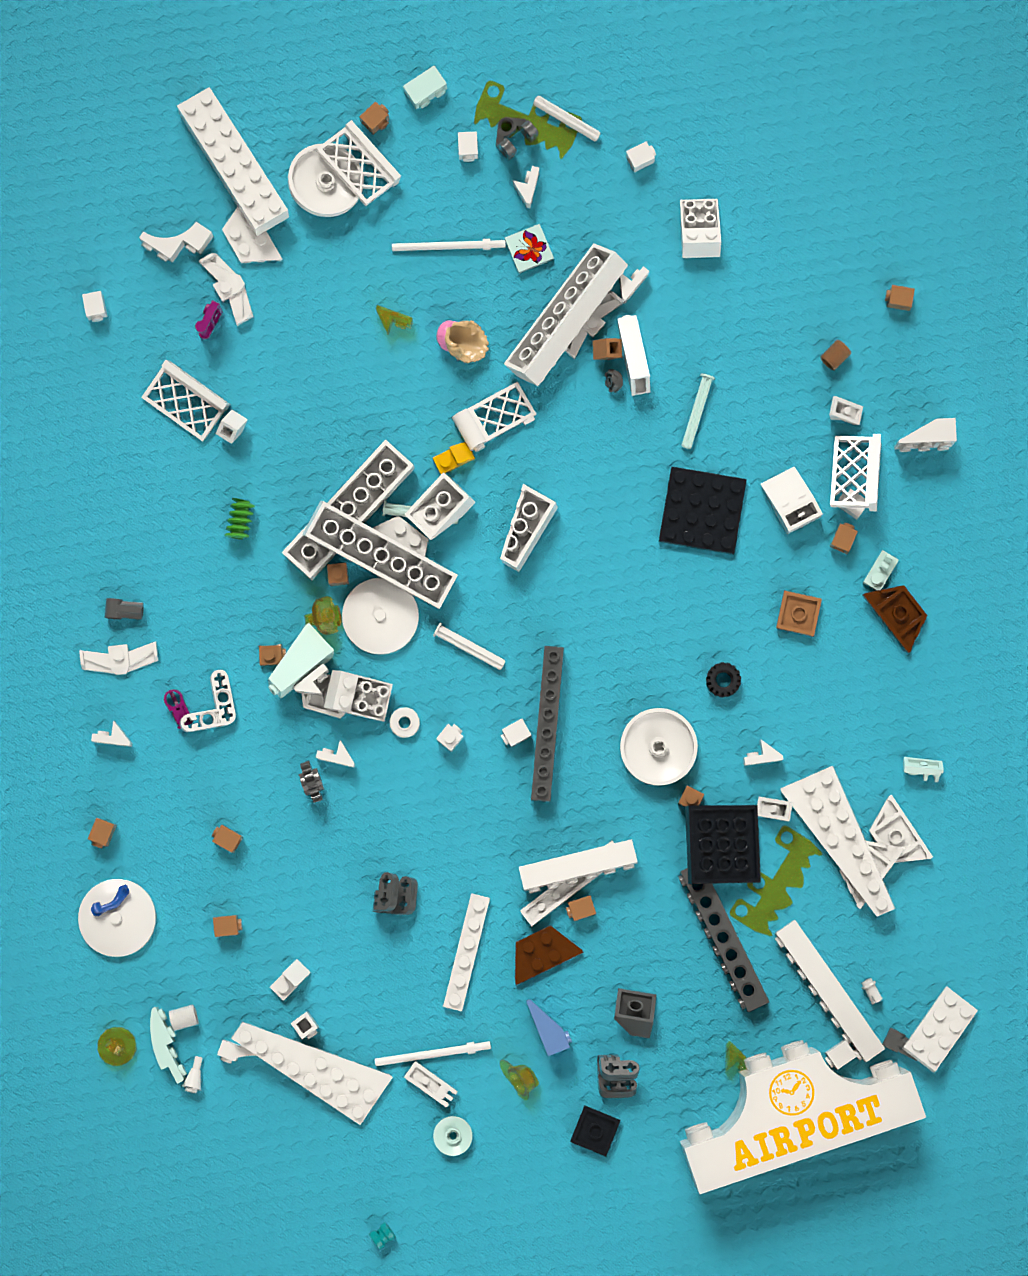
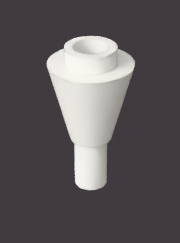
[182,1056,203,1093]

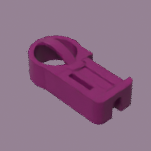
[164,689,193,729]

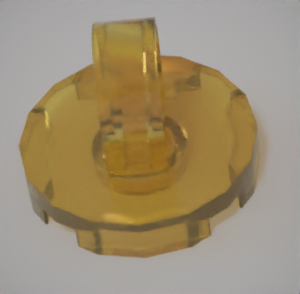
[304,596,342,635]
[97,1027,137,1066]

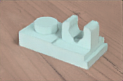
[863,550,898,591]
[903,757,943,782]

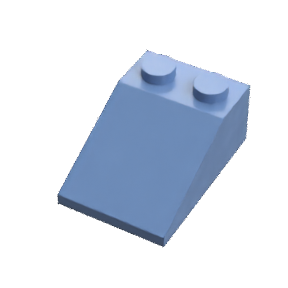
[526,999,572,1056]

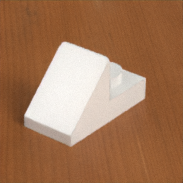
[513,166,539,208]
[619,266,649,304]
[829,396,863,425]
[293,664,329,695]
[91,721,132,747]
[316,740,355,768]
[743,740,784,766]
[757,797,793,821]
[270,959,311,1001]

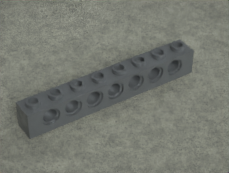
[531,646,564,802]
[678,868,769,1012]

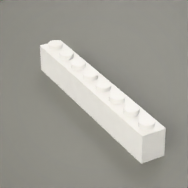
[775,920,885,1062]

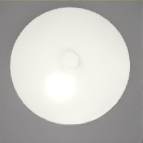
[288,144,364,217]
[342,578,419,655]
[620,708,698,786]
[78,879,156,957]

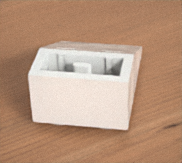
[680,199,721,258]
[894,418,957,452]
[761,467,823,534]
[324,670,393,722]

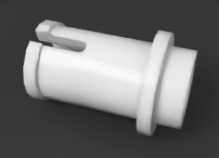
[861,978,883,1004]

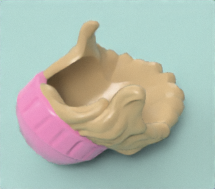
[436,320,489,364]

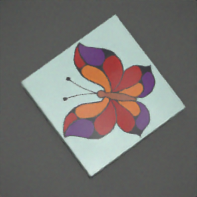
[505,224,554,273]

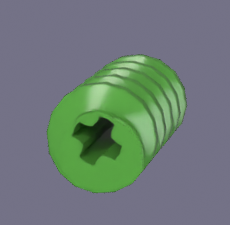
[224,498,255,540]

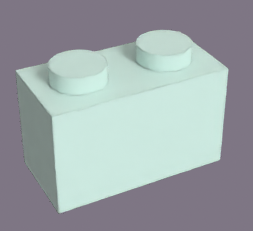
[403,66,447,109]

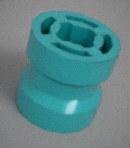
[369,1222,396,1250]

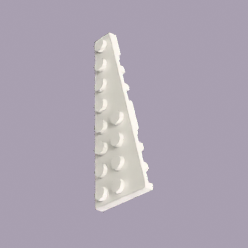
[781,766,896,916]
[231,1022,393,1125]

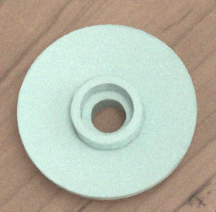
[433,1116,472,1156]

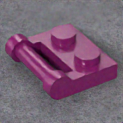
[195,300,223,340]

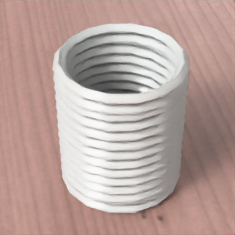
[169,1004,199,1031]

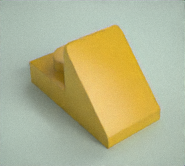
[433,442,475,474]

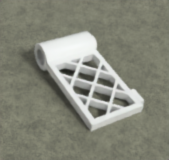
[452,382,536,452]

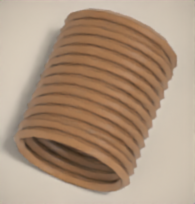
[820,340,851,371]

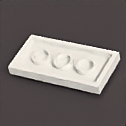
[902,987,978,1072]

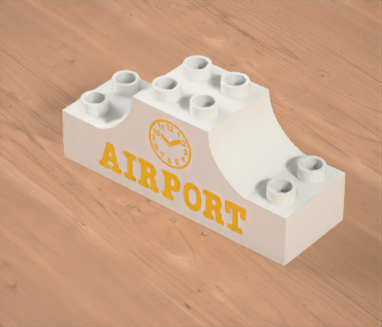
[680,1040,926,1194]

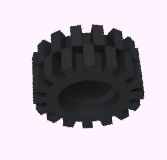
[706,662,741,698]

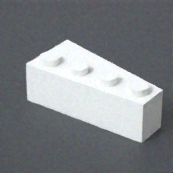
[500,484,558,572]

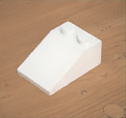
[404,472,475,540]

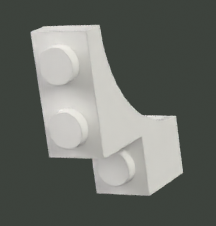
[139,222,214,263]

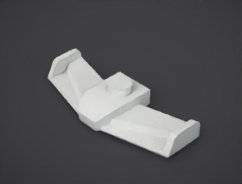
[199,253,253,326]
[565,291,624,359]
[79,641,159,675]

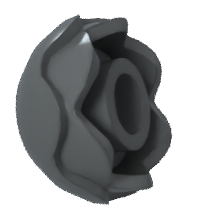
[605,369,623,393]

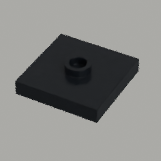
[570,1105,621,1157]

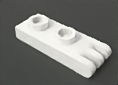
[404,1061,458,1107]

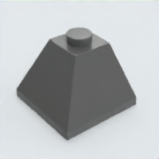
[614,988,656,1039]

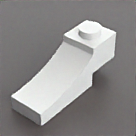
[217,1039,256,1063]

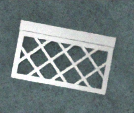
[316,120,401,206]
[141,360,231,442]
[830,434,881,511]

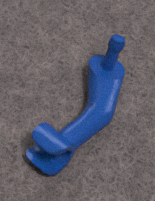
[91,884,129,916]

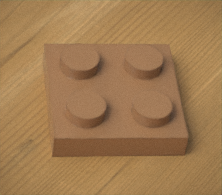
[776,590,822,637]

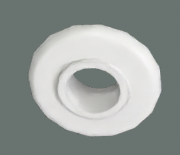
[389,707,420,738]

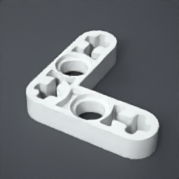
[180,670,236,732]

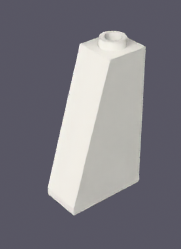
[618,315,650,396]

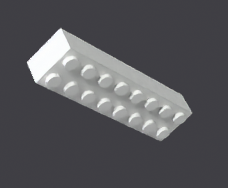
[177,87,289,236]
[504,243,628,386]
[282,440,415,580]
[302,501,458,609]

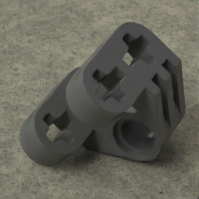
[496,117,539,161]
[373,872,418,915]
[597,1054,639,1098]

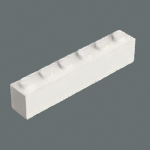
[519,839,638,893]

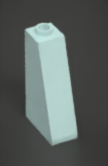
[268,623,334,698]

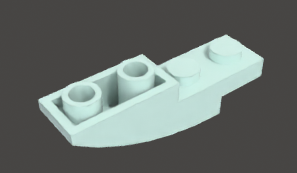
[150,1006,187,1084]

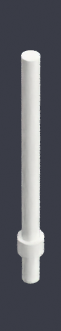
[392,239,506,251]
[375,1041,491,1066]

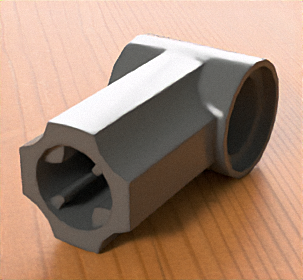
[104,598,144,620]
[882,1028,917,1061]

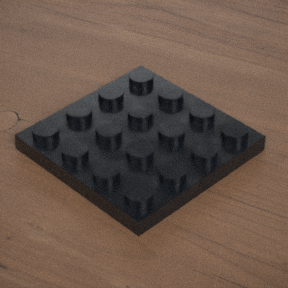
[658,466,747,555]
[685,805,761,884]

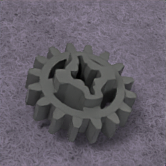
[299,761,324,803]

